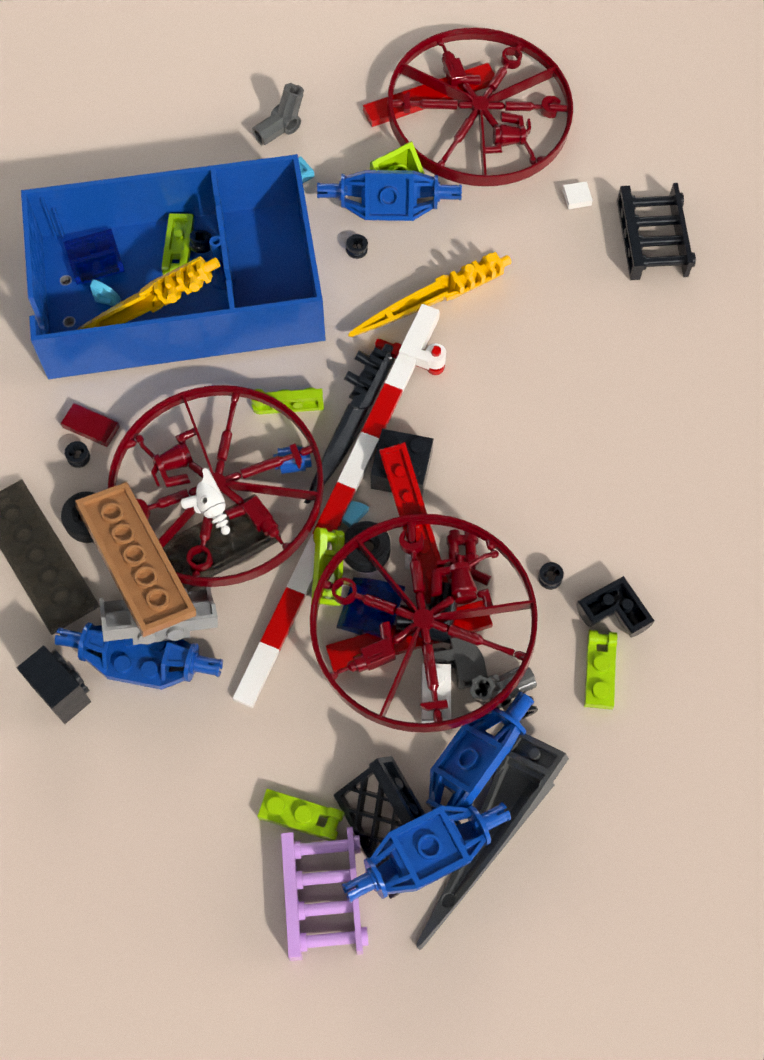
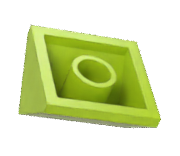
[370,141,425,174]

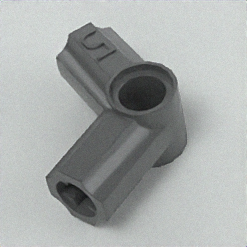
[252,83,304,146]
[470,667,537,712]

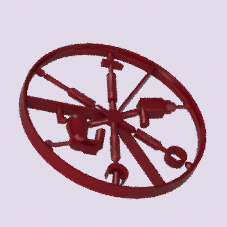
[387,28,573,186]
[108,385,324,587]
[310,514,538,733]

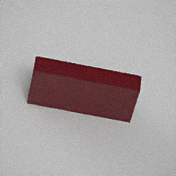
[60,403,120,447]

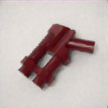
[446,529,492,586]

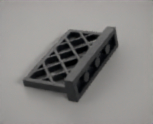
[333,756,425,899]

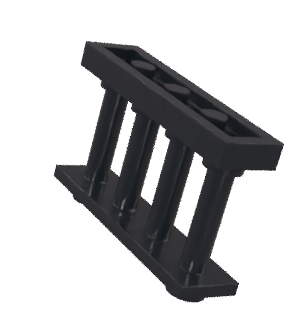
[617,183,696,281]

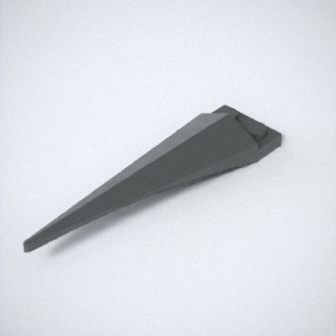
[417,734,569,950]

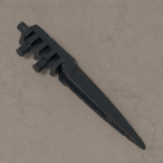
[304,344,395,504]

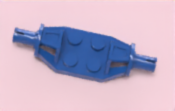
[317,170,462,221]
[55,622,223,690]
[426,691,534,825]
[342,802,511,903]

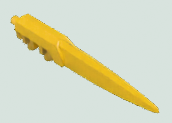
[348,252,511,337]
[76,256,220,330]

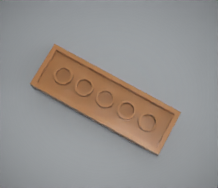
[75,482,196,637]

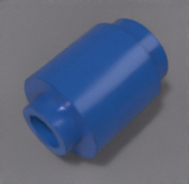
[273,445,312,474]

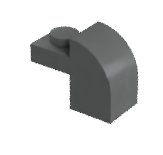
[434,638,488,689]

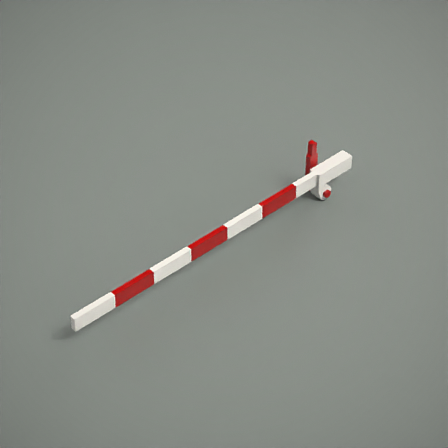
[233,304,446,708]

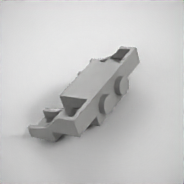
[99,587,218,645]

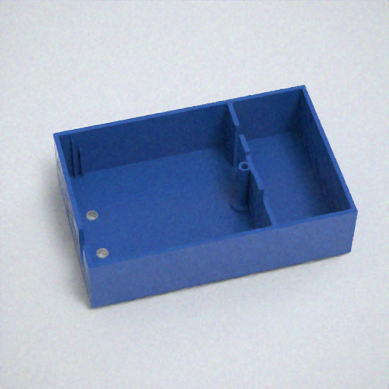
[21,154,326,380]

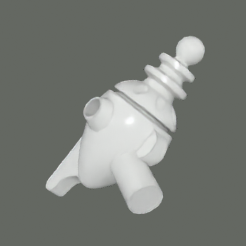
[181,468,230,535]

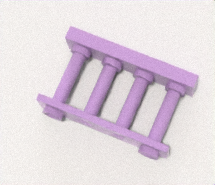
[281,827,369,961]

